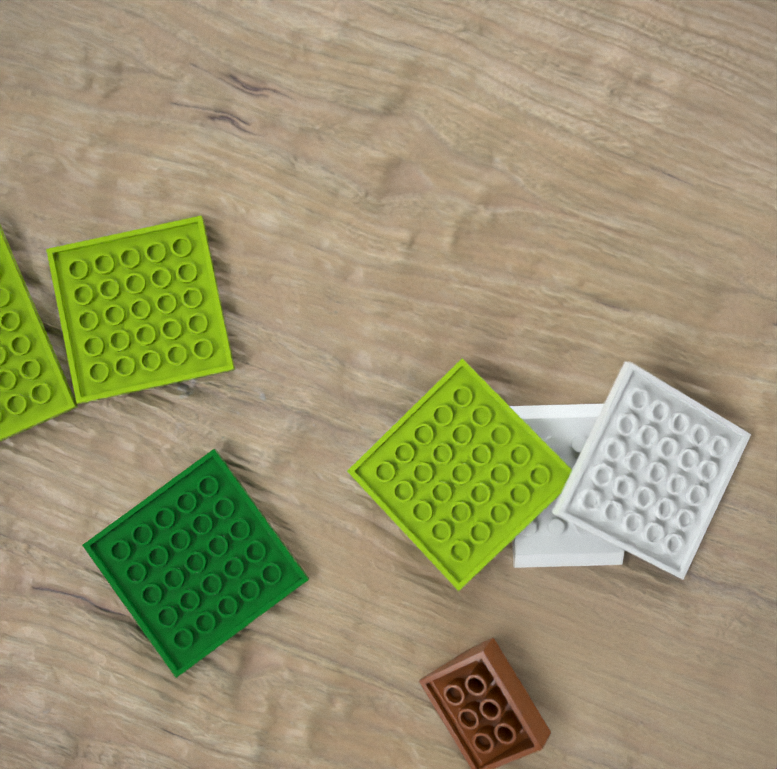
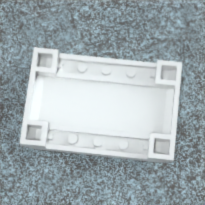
[510,404,624,568]

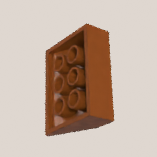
[419,637,551,769]

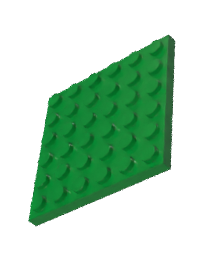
[82,449,310,678]

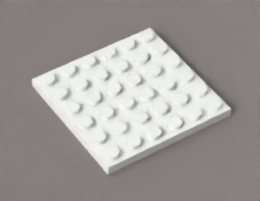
[552,362,751,580]

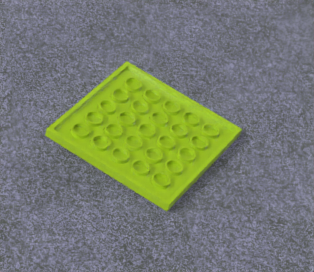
[46,215,235,404]
[347,358,572,591]

